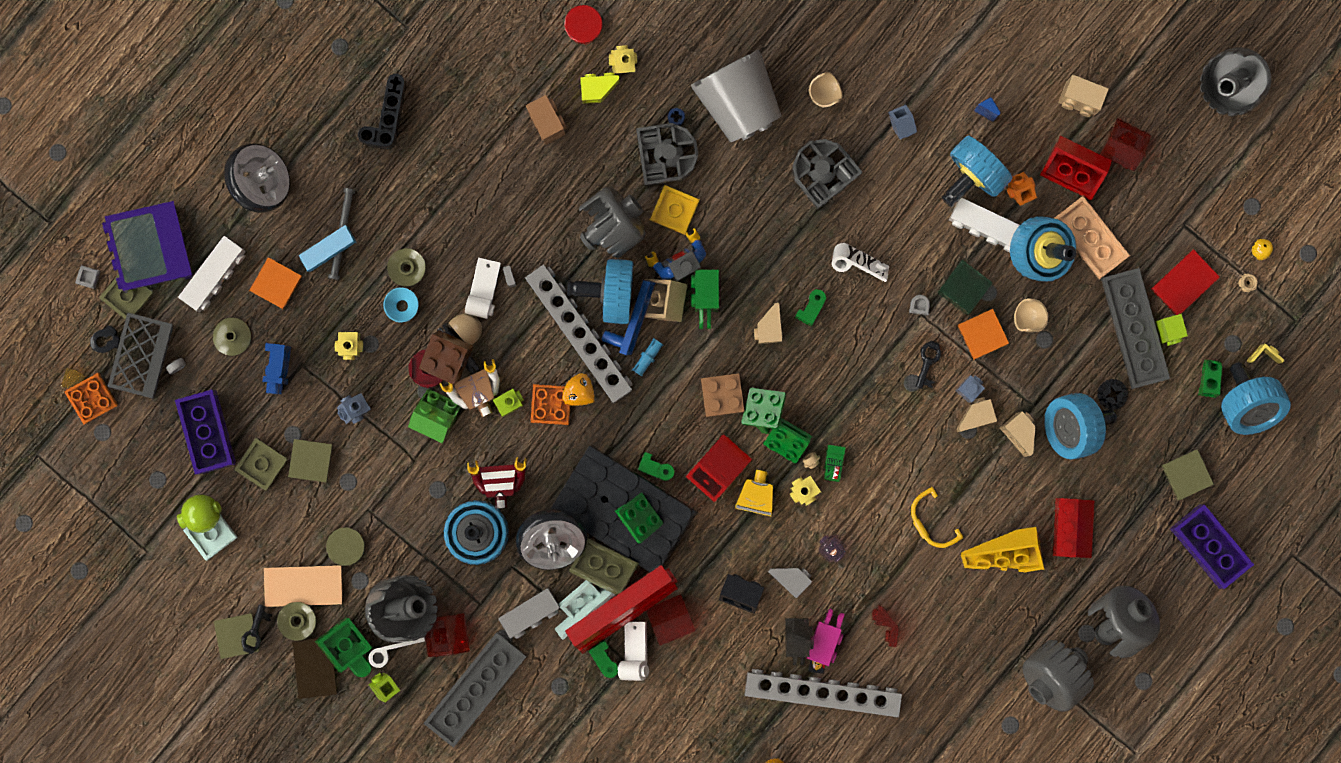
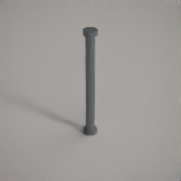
[328,188,355,280]

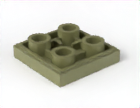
[288,439,333,483]
[1161,449,1214,500]
[214,613,260,659]

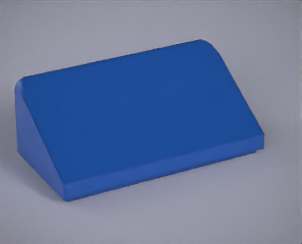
[974,97,1001,122]

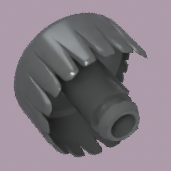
[1200,47,1272,116]
[579,187,646,258]
[365,575,438,643]
[1088,585,1160,658]
[1023,640,1094,712]

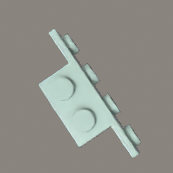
[555,580,616,640]

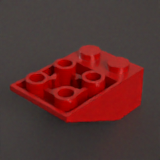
[686,434,752,502]

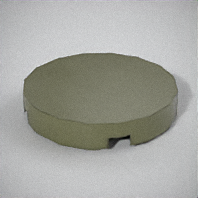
[326,528,365,566]

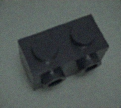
[719,574,764,614]

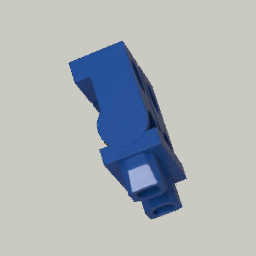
[262,343,291,395]

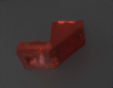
[872,605,899,647]

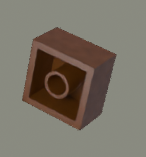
[419,330,473,385]

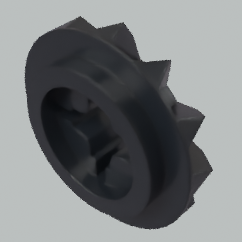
[1097,379,1129,410]

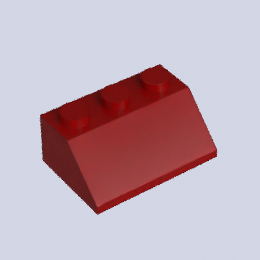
[1040,135,1112,200]
[1053,498,1094,558]

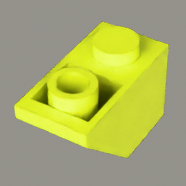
[581,73,619,104]

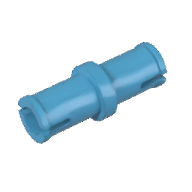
[632,338,663,376]

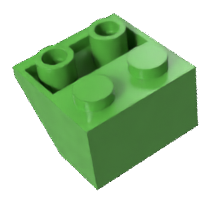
[408,389,461,444]

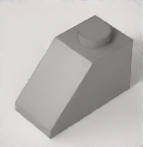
[768,568,812,598]

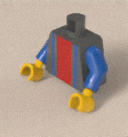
[645,228,706,281]

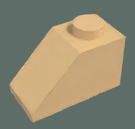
[754,303,782,344]
[957,397,997,432]

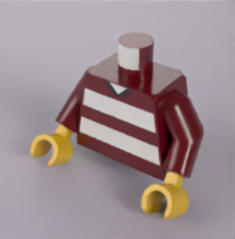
[467,457,527,508]

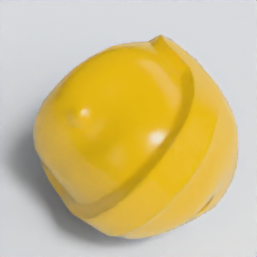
[1252,239,1273,260]

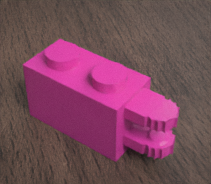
[806,609,844,666]

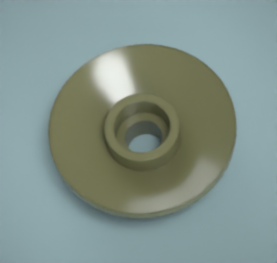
[387,248,426,287]
[213,318,251,356]
[277,602,316,641]

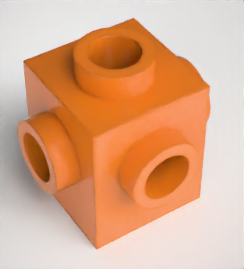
[1006,172,1037,206]

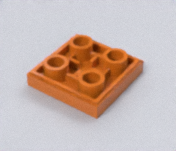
[249,257,302,310]
[957,309,1009,360]
[64,372,118,424]
[530,384,570,425]

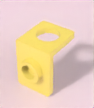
[1247,344,1285,364]

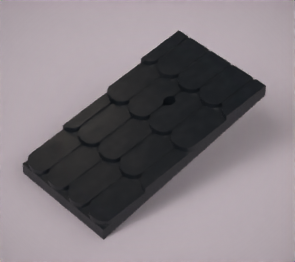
[551,445,698,572]

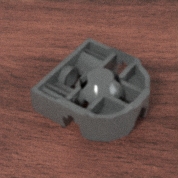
[636,123,698,186]
[792,139,863,210]

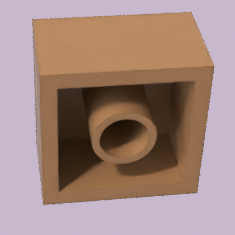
[525,95,566,145]
[701,373,744,418]

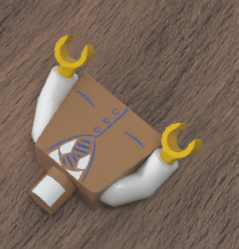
[440,359,500,417]

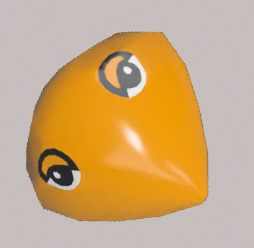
[562,373,594,406]

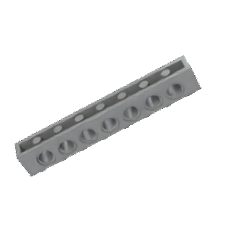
[525,264,633,404]
[744,669,902,717]

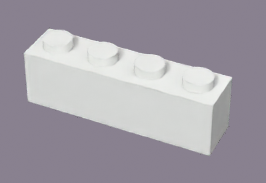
[949,198,1020,252]
[178,236,246,312]

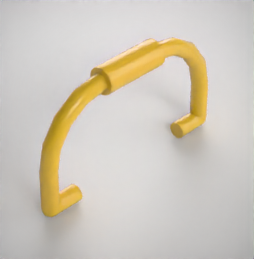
[911,487,963,548]

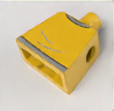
[735,470,773,516]

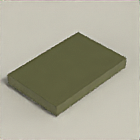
[569,539,639,595]

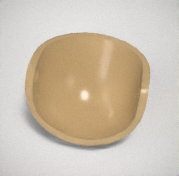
[809,72,843,107]
[1014,299,1048,332]
[448,313,482,345]

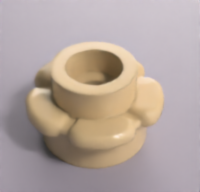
[1238,273,1257,292]
[802,452,820,469]

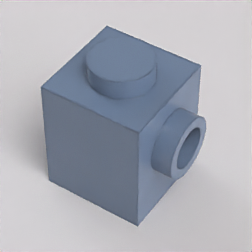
[888,105,917,139]
[955,375,985,403]

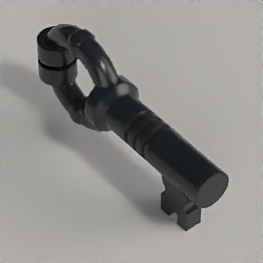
[915,340,941,389]
[241,604,272,654]

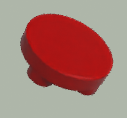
[564,5,603,45]

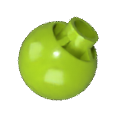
[177,494,221,533]

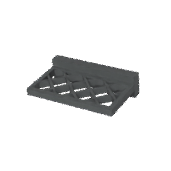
[108,313,174,399]

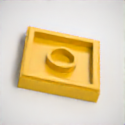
[650,185,700,235]

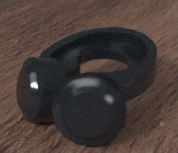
[90,325,120,353]

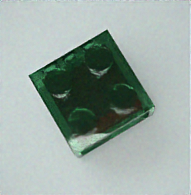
[937,260,993,315]

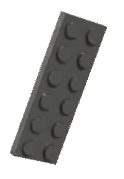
[1101,268,1170,389]
[423,632,527,748]

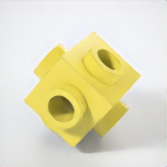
[609,45,637,73]
[335,332,363,360]
[790,476,821,506]

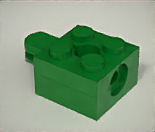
[691,270,719,329]
[315,617,372,677]

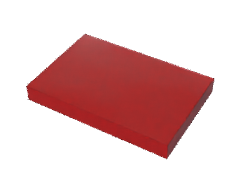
[1151,249,1219,315]

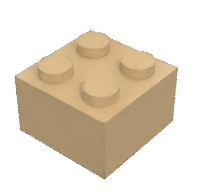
[1058,75,1108,117]

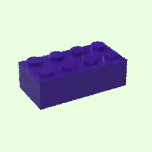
[175,390,237,475]
[1170,504,1254,589]

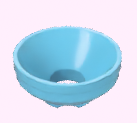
[383,288,419,323]

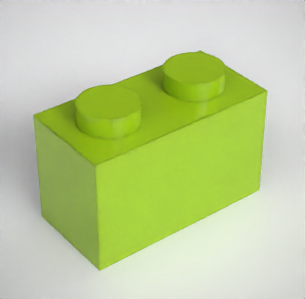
[1155,314,1188,346]

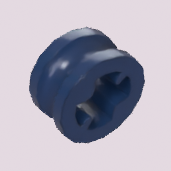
[668,108,685,126]

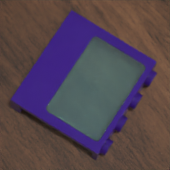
[102,201,193,293]

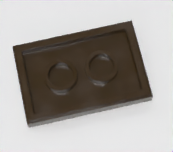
[292,638,338,699]

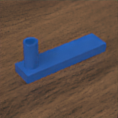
[602,280,656,355]

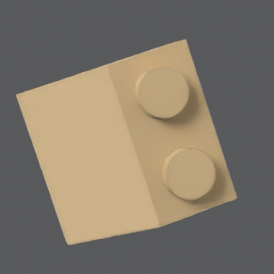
[644,279,687,322]
[1000,411,1035,457]

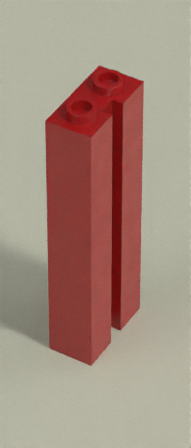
[565,565,678,654]

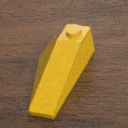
[961,527,1044,572]

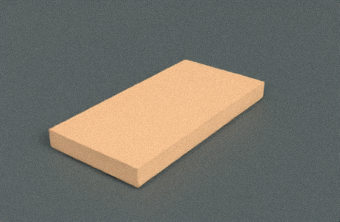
[1054,196,1130,279]
[264,565,343,607]

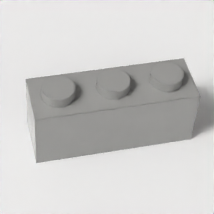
[498,588,560,639]

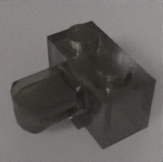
[785,618,814,665]

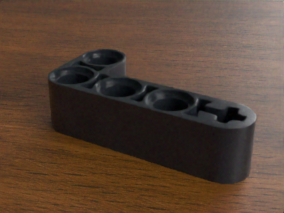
[358,74,406,149]

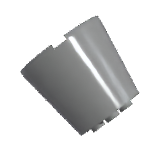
[691,50,782,143]

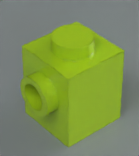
[493,389,524,417]
[368,673,400,702]

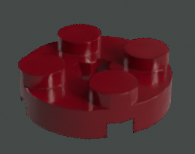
[408,349,444,388]

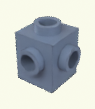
[337,393,371,424]

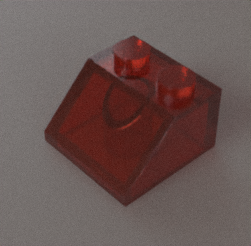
[1100,118,1151,171]
[646,594,696,646]
[425,613,470,657]

